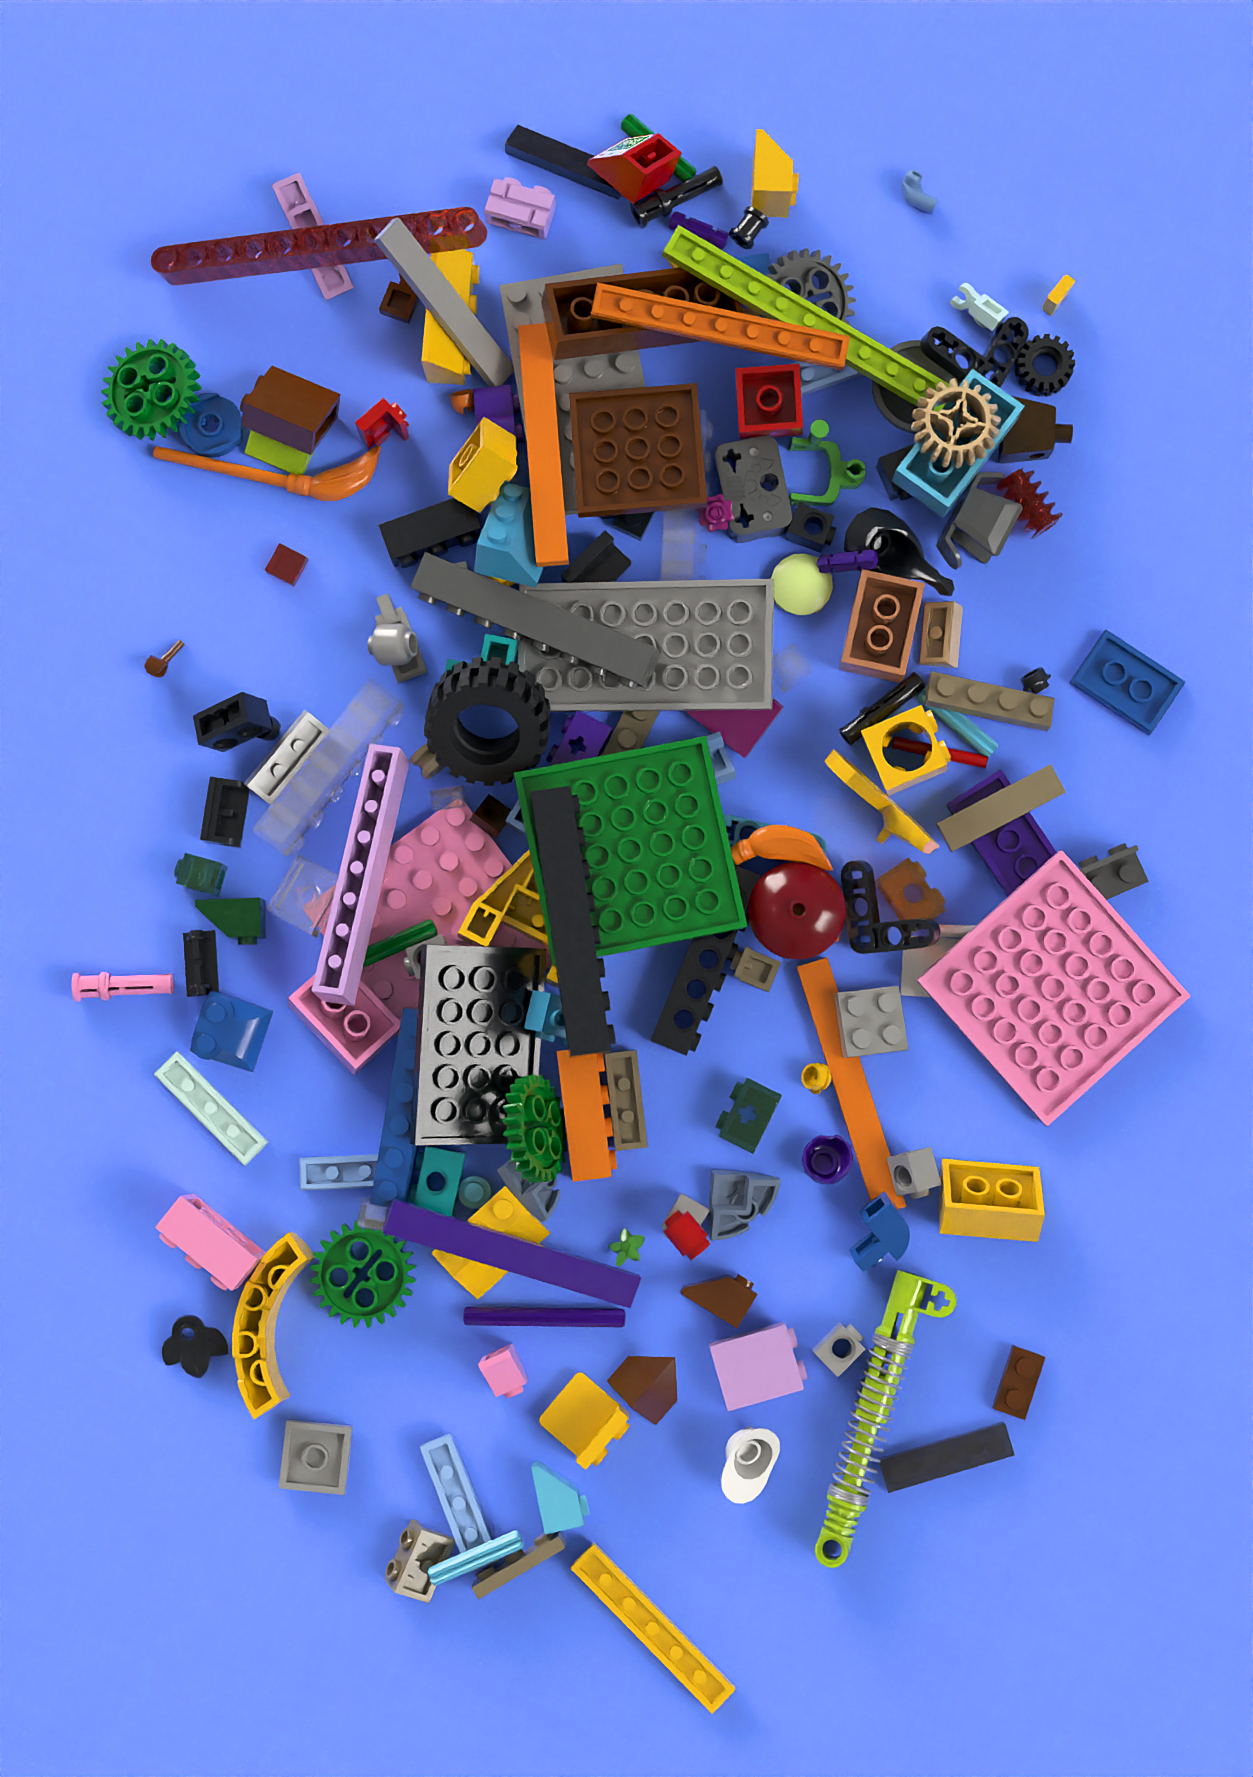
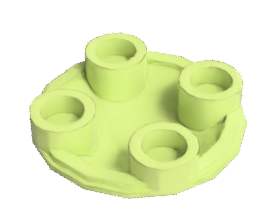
[771,553,833,615]

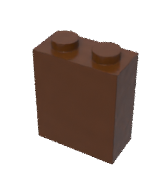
[240,365,341,455]

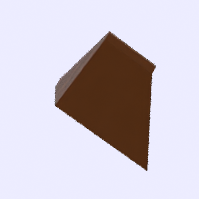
[607,1355,678,1425]

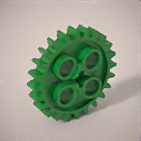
[101,339,202,441]
[502,1074,568,1183]
[309,1220,417,1328]

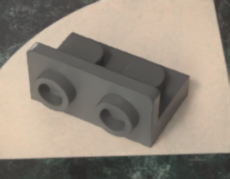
[1078,843,1149,900]

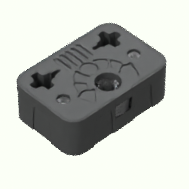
[714,436,792,543]

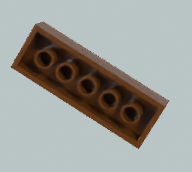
[541,267,743,360]

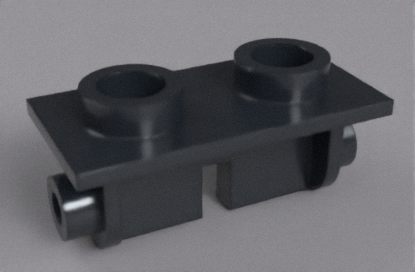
[183,930,219,997]

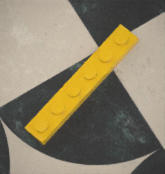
[570,1542,736,1714]

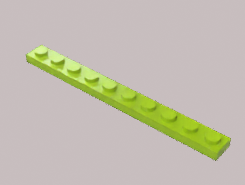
[662,225,949,412]

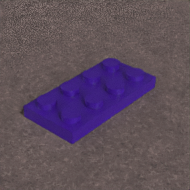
[946,769,1057,897]

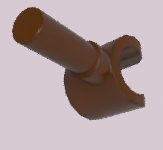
[144,640,185,677]

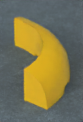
[232,1232,316,1419]

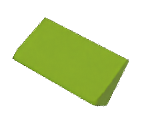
[244,430,315,475]

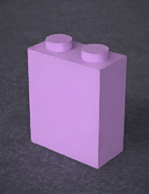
[708,1321,808,1412]

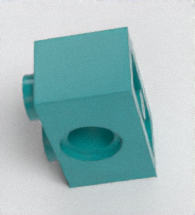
[409,1146,467,1217]

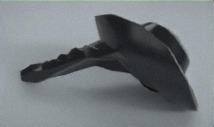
[843,507,955,597]

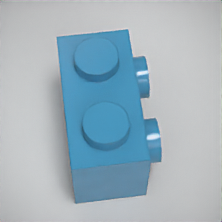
[524,990,567,1046]

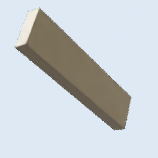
[935,764,1066,852]

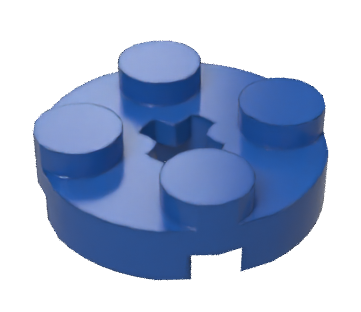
[179,393,244,458]

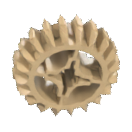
[911,378,1001,469]

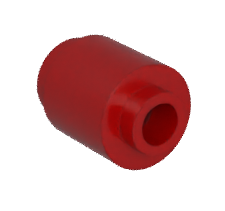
[663,1210,711,1261]

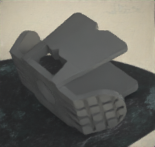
[936,472,1023,570]

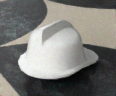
[721,1426,780,1504]

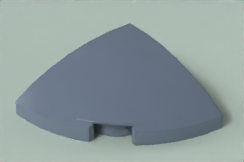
[497,1159,561,1222]
[709,1170,781,1241]

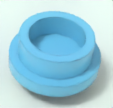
[458,1176,491,1209]

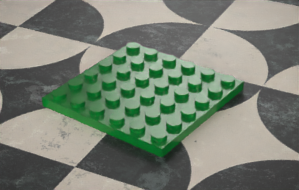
[514,736,747,967]

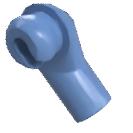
[901,169,938,214]

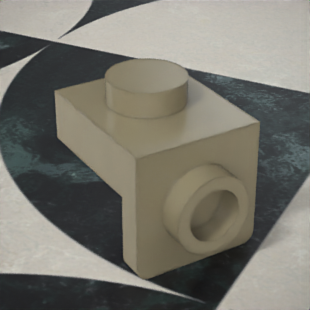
[730,946,781,992]

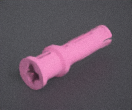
[71,972,174,1002]

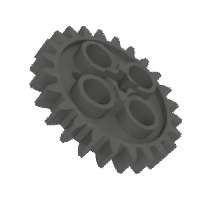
[758,248,856,326]

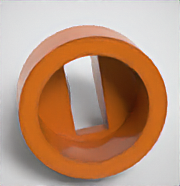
[449,389,475,415]

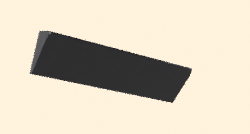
[505,125,621,200]

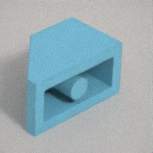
[531,1461,590,1534]

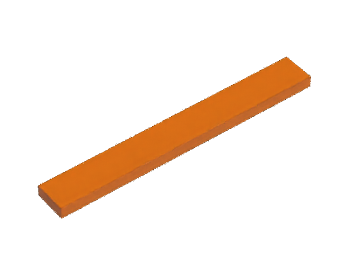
[591,282,850,370]
[518,323,569,567]
[796,957,907,1209]

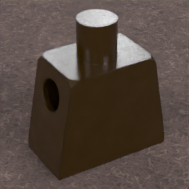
[998,396,1073,464]

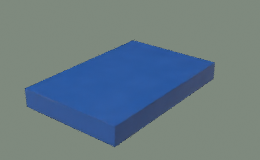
[1069,629,1186,736]

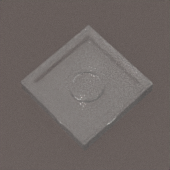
[811,795,881,866]
[265,854,338,938]

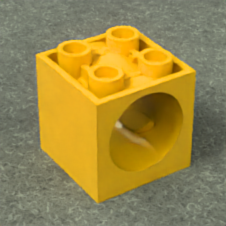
[861,705,951,796]

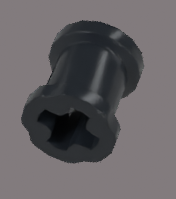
[729,206,769,250]

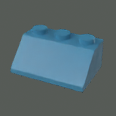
[474,482,543,588]

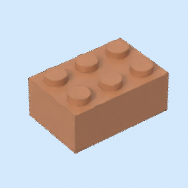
[838,569,925,683]

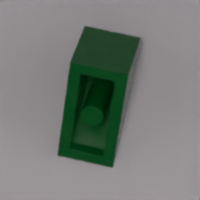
[195,897,266,945]

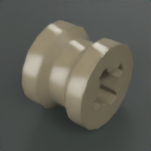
[409,743,446,780]

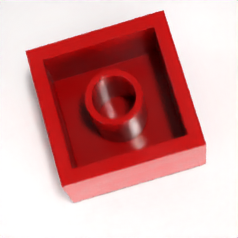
[735,363,803,440]

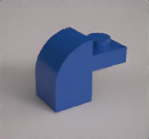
[849,1191,910,1272]

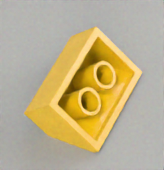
[938,1159,1045,1242]
[432,1185,550,1300]

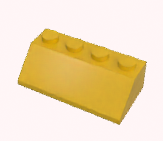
[421,238,480,385]

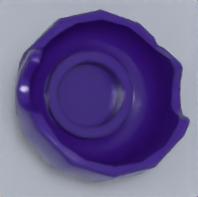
[801,1134,853,1185]

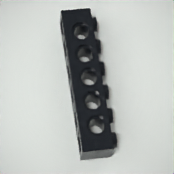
[650,864,761,1056]

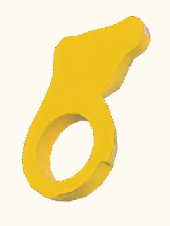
[824,749,940,854]

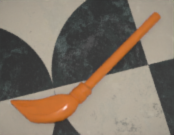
[153,445,381,502]
[730,825,833,871]

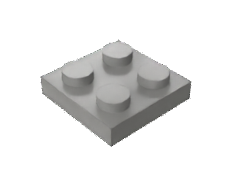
[834,986,909,1058]
[279,1419,353,1495]

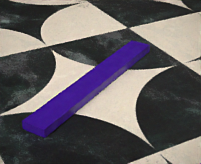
[382,1198,642,1308]

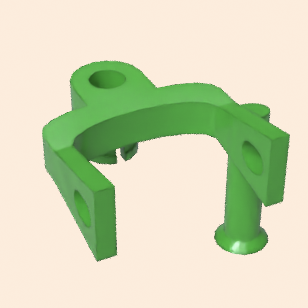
[789,419,866,506]

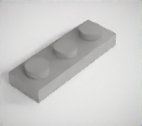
[244,709,331,805]

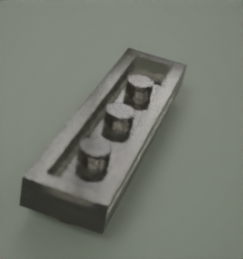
[878,1421,1015,1493]

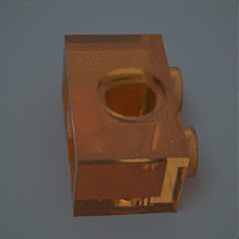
[875,857,946,934]

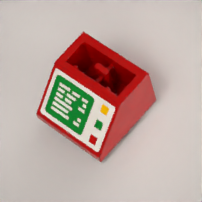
[587,133,682,204]

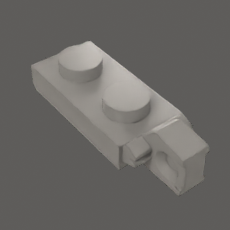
[375,593,428,684]

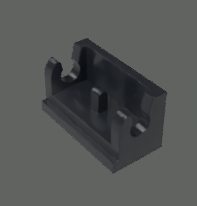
[200,776,250,848]

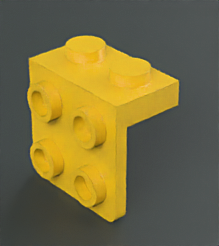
[539,1372,630,1470]

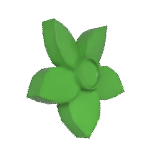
[608,1228,645,1267]

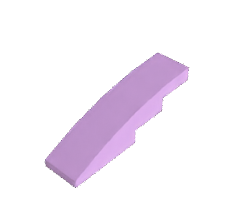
[271,172,354,301]

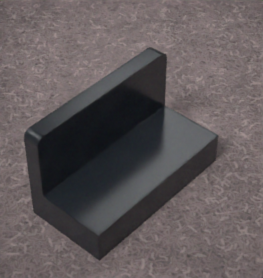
[561,530,631,583]

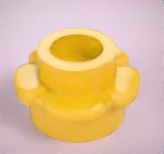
[801,1062,831,1094]

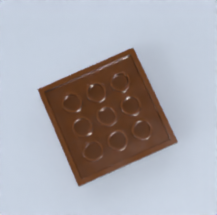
[569,383,707,518]

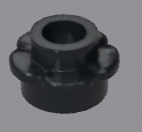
[1020,666,1051,694]

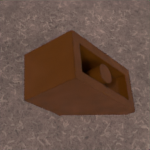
[680,1274,758,1328]

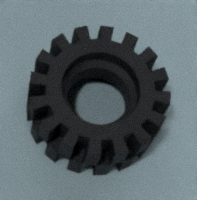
[1014,334,1075,397]

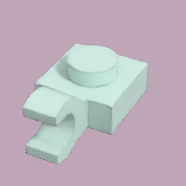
[950,283,1009,331]

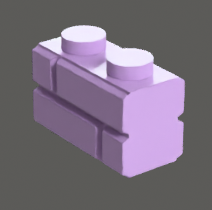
[484,177,556,240]

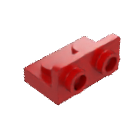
[355,397,409,449]

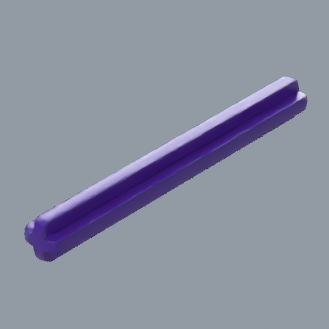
[463,1307,626,1328]

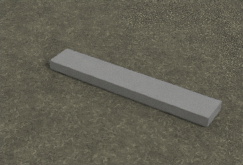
[374,217,514,387]

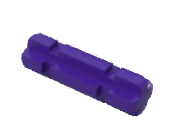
[669,211,729,250]
[817,550,878,573]

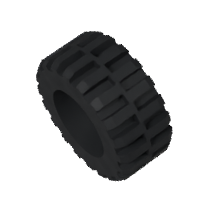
[424,657,551,786]

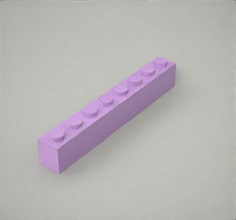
[312,744,410,1006]

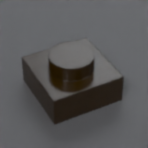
[470,794,512,839]

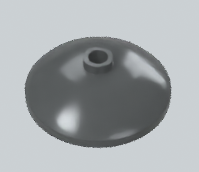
[872,340,962,434]

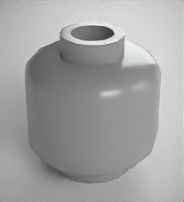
[368,623,418,666]

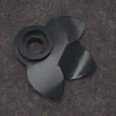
[161,1315,228,1378]

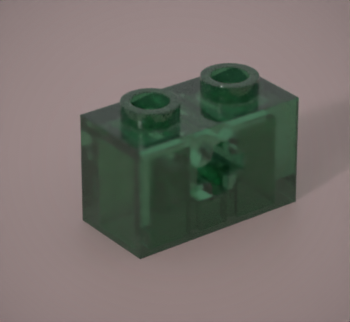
[715,1078,782,1154]

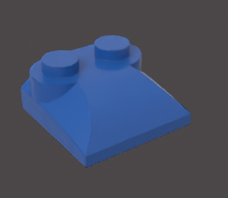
[190,990,274,1072]

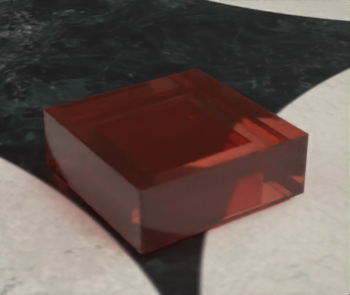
[265,543,309,587]

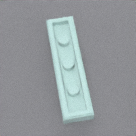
[154,1051,269,1166]

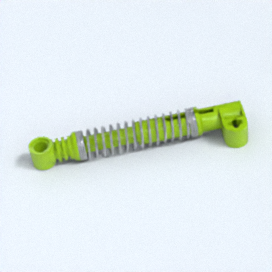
[815,1269,957,1568]

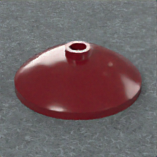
[748,862,846,960]

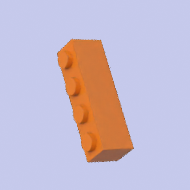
[556,1050,618,1182]

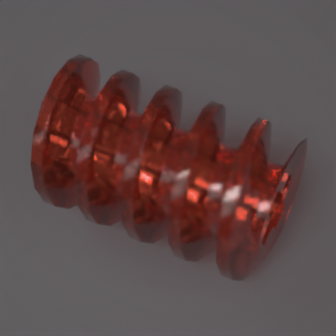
[996,468,1063,539]

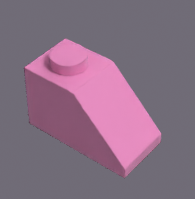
[478,1343,528,1399]

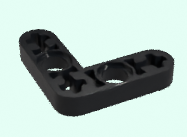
[920,317,1029,388]
[841,860,941,954]

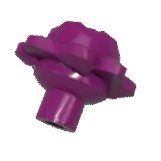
[696,494,734,532]

